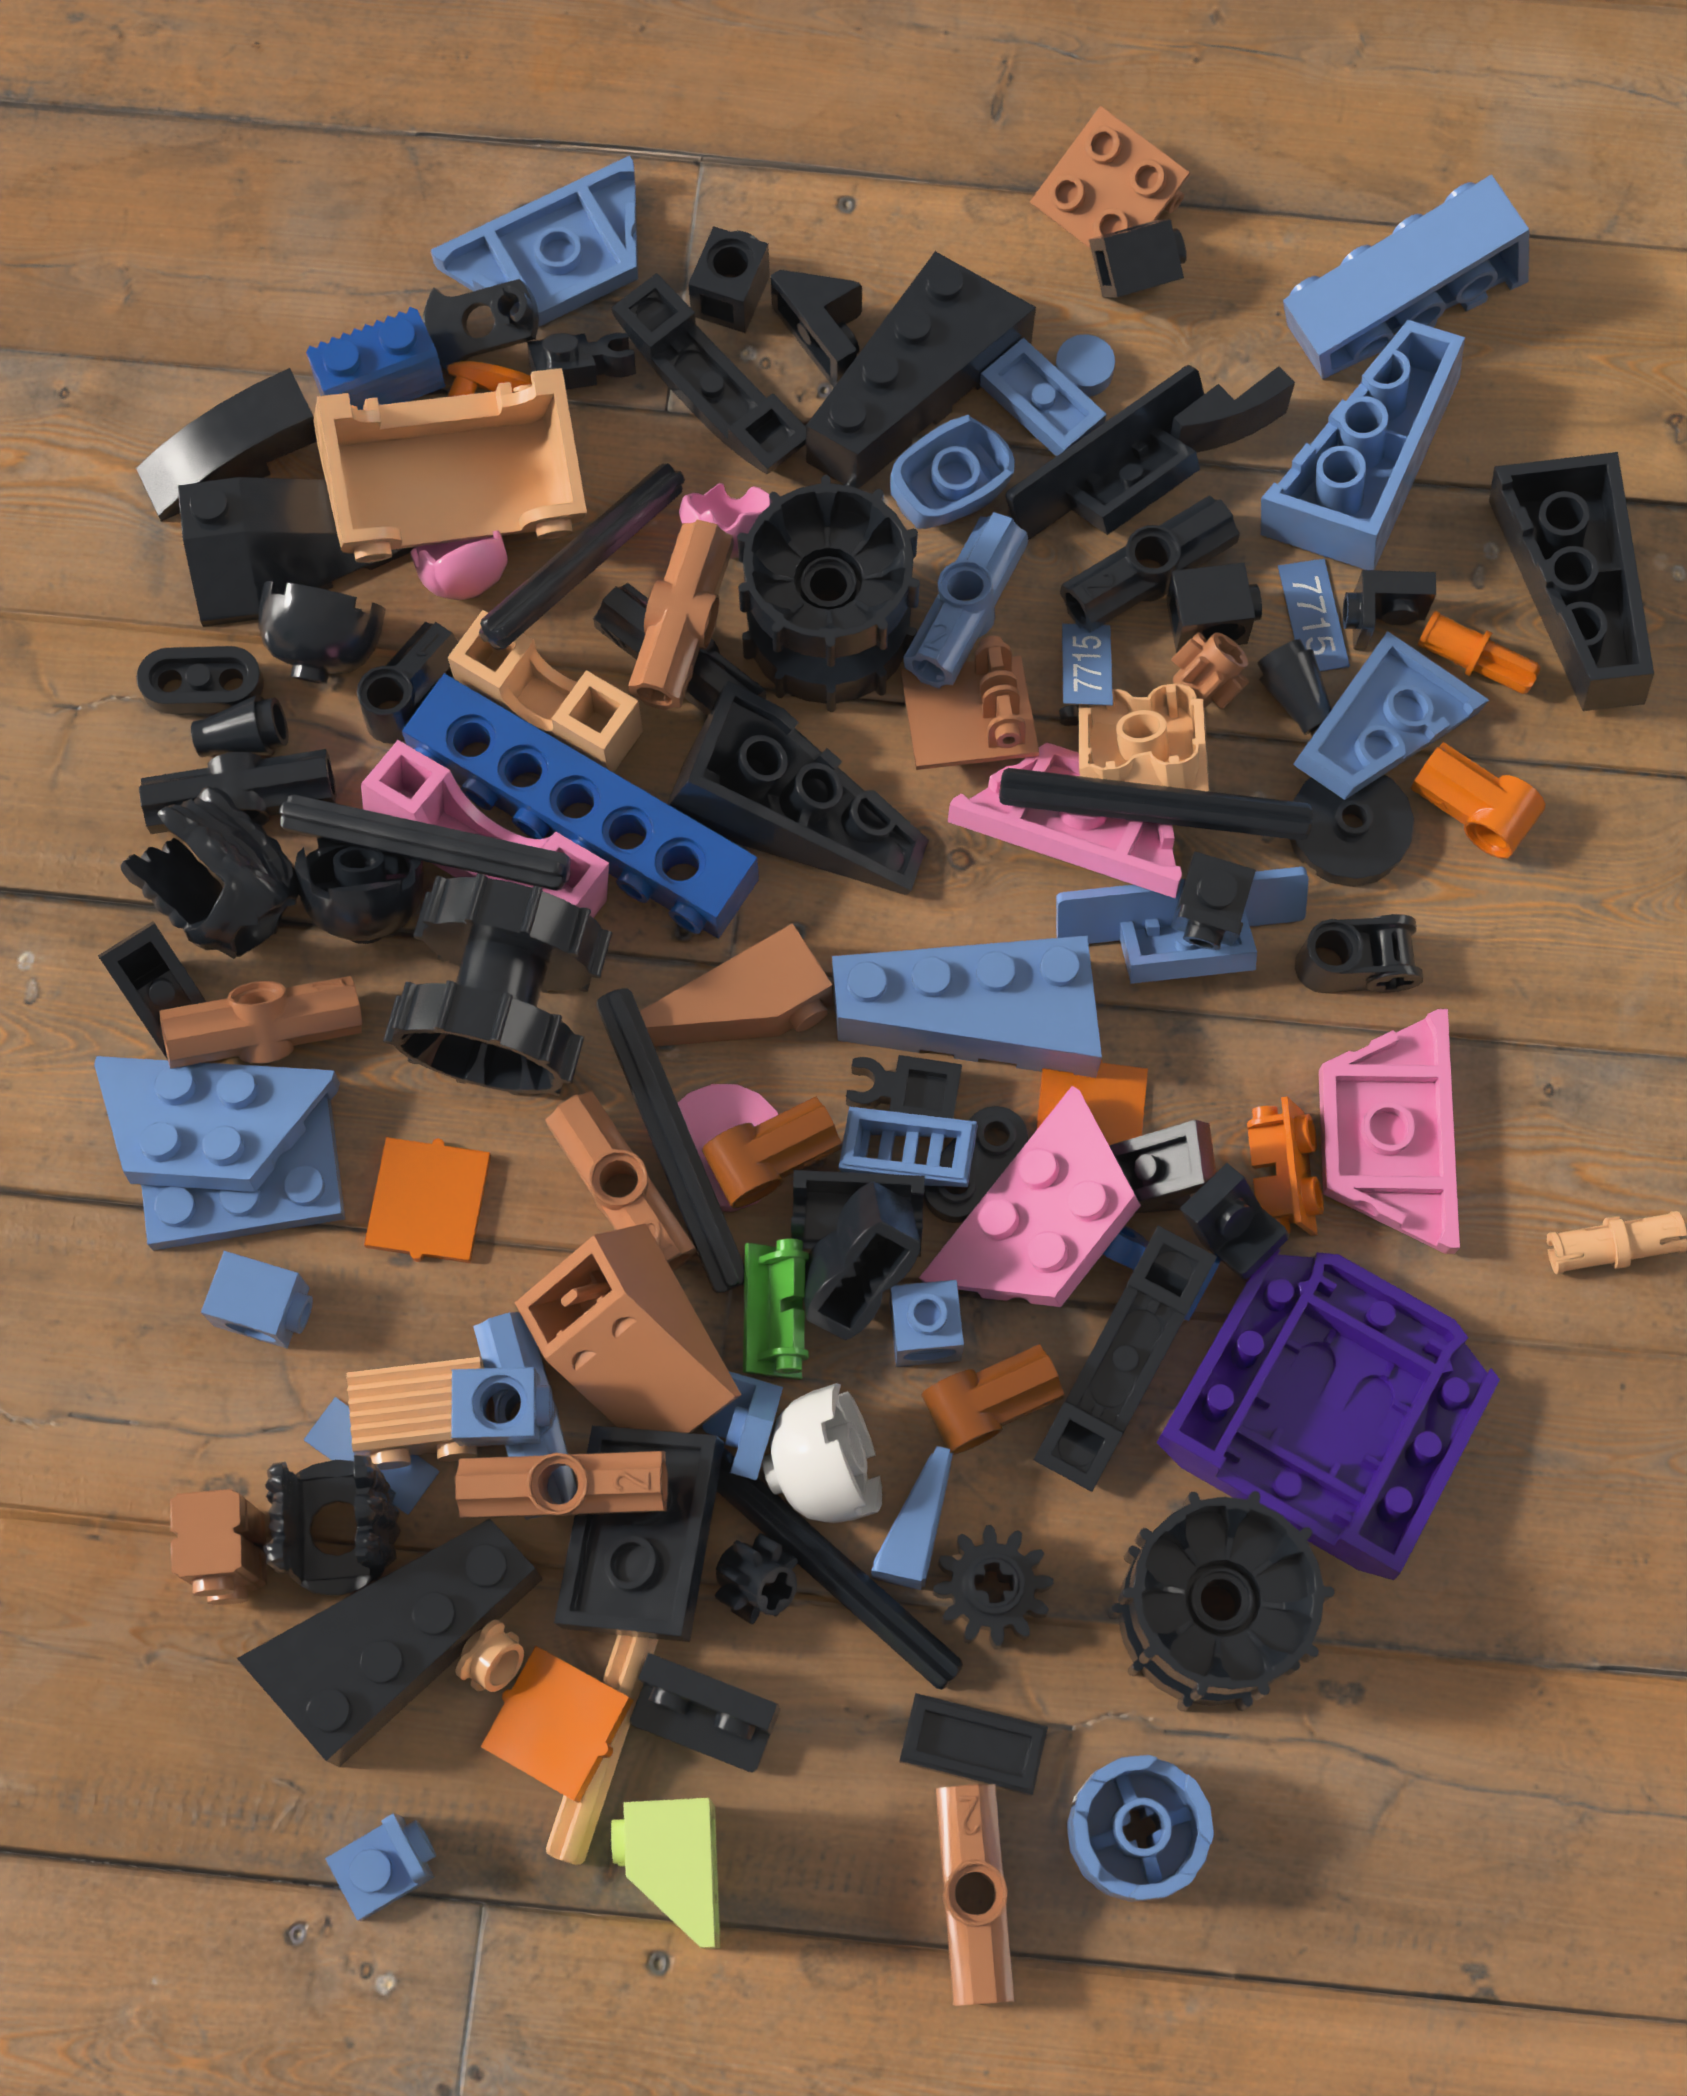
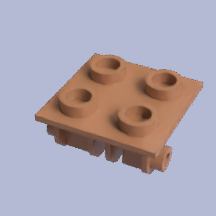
[1030,106,1191,249]
[901,636,1039,770]

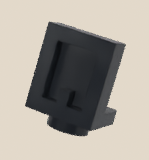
[1343,570,1436,650]
[1170,851,1256,950]
[1180,1163,1289,1279]

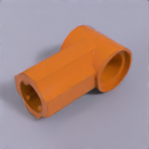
[1410,742,1546,858]

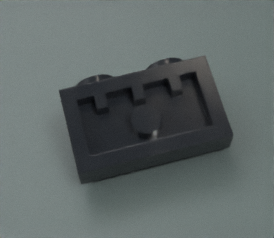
[630,1653,780,1773]

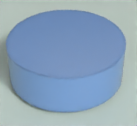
[1055,334,1115,397]

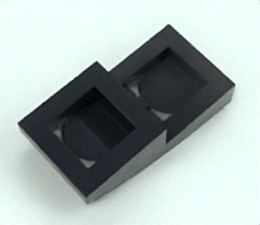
[1170,366,1295,453]

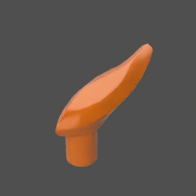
[447,361,532,397]

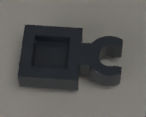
[527,333,636,390]
[846,1055,962,1119]

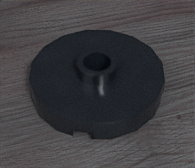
[1290,775,1414,887]

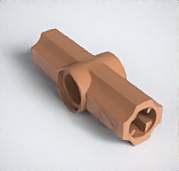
[628,519,734,710]
[159,976,363,1069]
[545,1090,696,1272]
[455,1451,668,1519]
[935,1784,1015,2006]

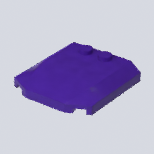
[1156,1249,1500,1580]

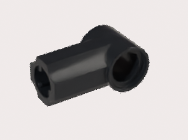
[357,621,459,744]

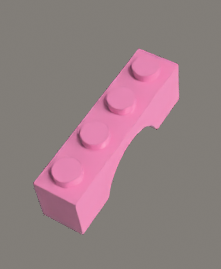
[361,740,609,918]

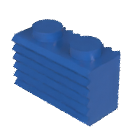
[306,307,446,410]

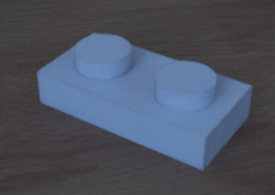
[980,338,1107,456]

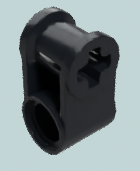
[1295,914,1423,994]

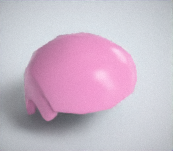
[679,483,769,559]
[410,530,508,600]

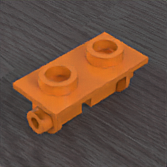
[1247,1096,1324,1236]

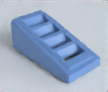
[839,1106,978,1187]
[871,1446,953,1590]

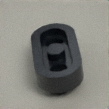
[136,646,264,714]
[924,1106,1028,1223]

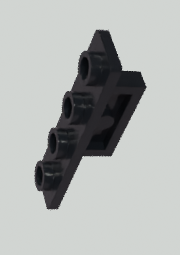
[1005,365,1204,540]

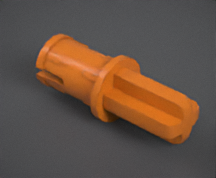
[1417,611,1541,694]

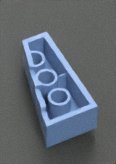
[1283,174,1529,380]
[1261,320,1465,570]

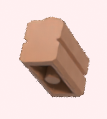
[170,1489,267,1605]

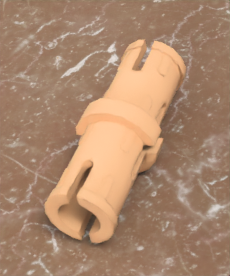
[1547,1211,1687,1274]

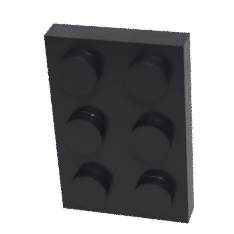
[554,1425,725,1642]

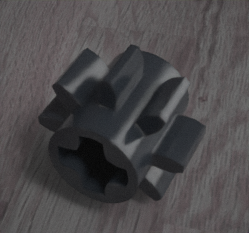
[715,1533,798,1624]

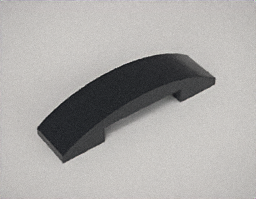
[612,273,806,475]
[1033,1225,1217,1492]

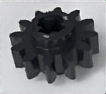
[933,1525,1054,1649]

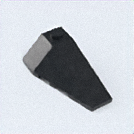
[178,477,415,627]
[667,681,929,895]

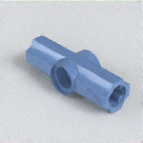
[904,512,1028,689]
[473,1312,578,1520]

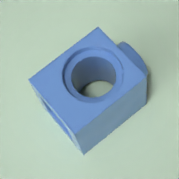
[201,1251,313,1349]
[889,1280,964,1367]
[451,1367,553,1446]

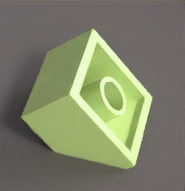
[611,1798,721,1949]

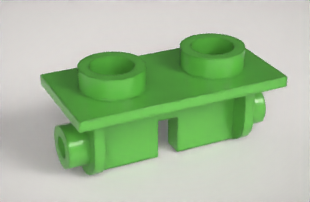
[743,1239,809,1380]

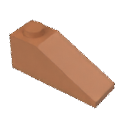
[640,923,833,1047]

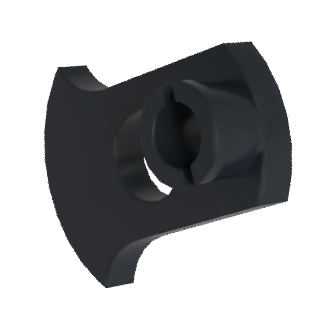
[423,279,539,371]

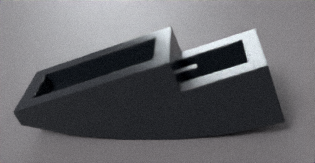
[136,368,317,521]

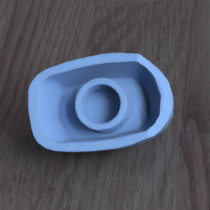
[890,414,1015,529]

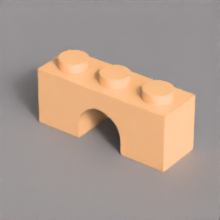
[448,610,643,773]

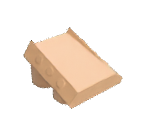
[1079,684,1210,792]

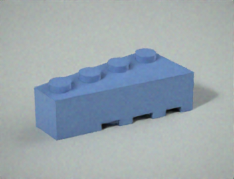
[832,936,1102,1078]

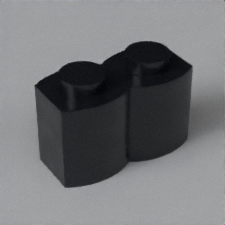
[804,1181,920,1340]

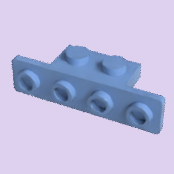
[1056,867,1309,984]

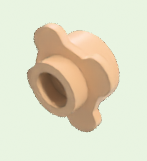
[456,1620,524,1692]

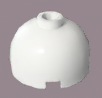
[763,1383,882,1523]

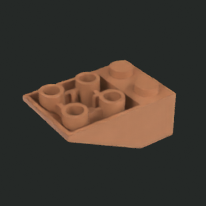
[515,1223,741,1433]

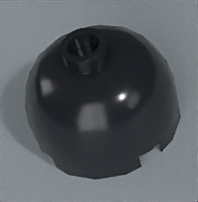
[258,581,386,685]
[295,838,424,944]

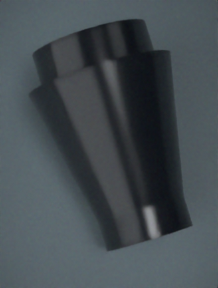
[1257,639,1332,735]
[191,695,289,758]

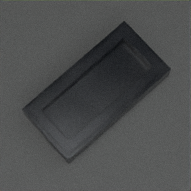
[899,1693,1048,1796]

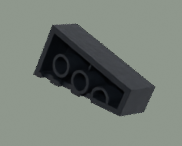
[806,251,1036,489]
[1489,452,1654,711]
[237,1519,543,1767]

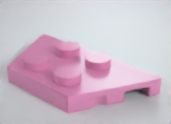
[948,743,1182,898]
[1319,1009,1460,1254]
[919,1086,1141,1307]

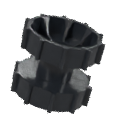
[737,475,920,712]
[383,874,612,1096]
[1108,1491,1335,1712]

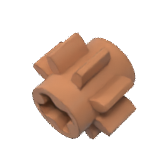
[1172,632,1249,709]

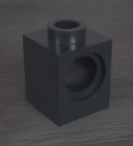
[1089,219,1187,297]
[688,226,770,333]
[1166,562,1262,653]

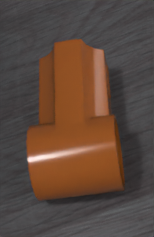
[702,1096,842,1209]
[921,1344,1065,1455]

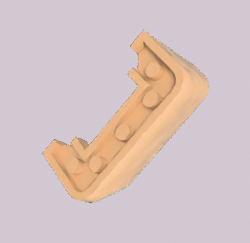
[313,368,587,563]

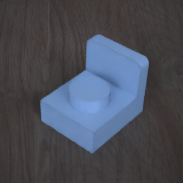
[703,1371,783,1480]
[325,1813,436,1921]

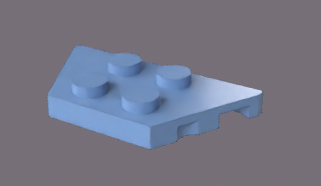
[431,155,638,327]
[94,1056,340,1192]

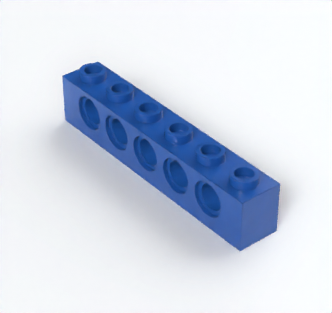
[402,673,759,939]

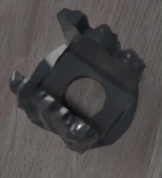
[120,786,299,959]
[263,1455,401,1596]

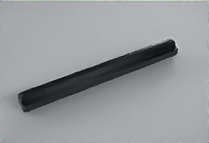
[479,463,685,650]
[999,768,1313,840]
[279,794,571,891]
[596,988,744,1293]
[717,1448,963,1690]

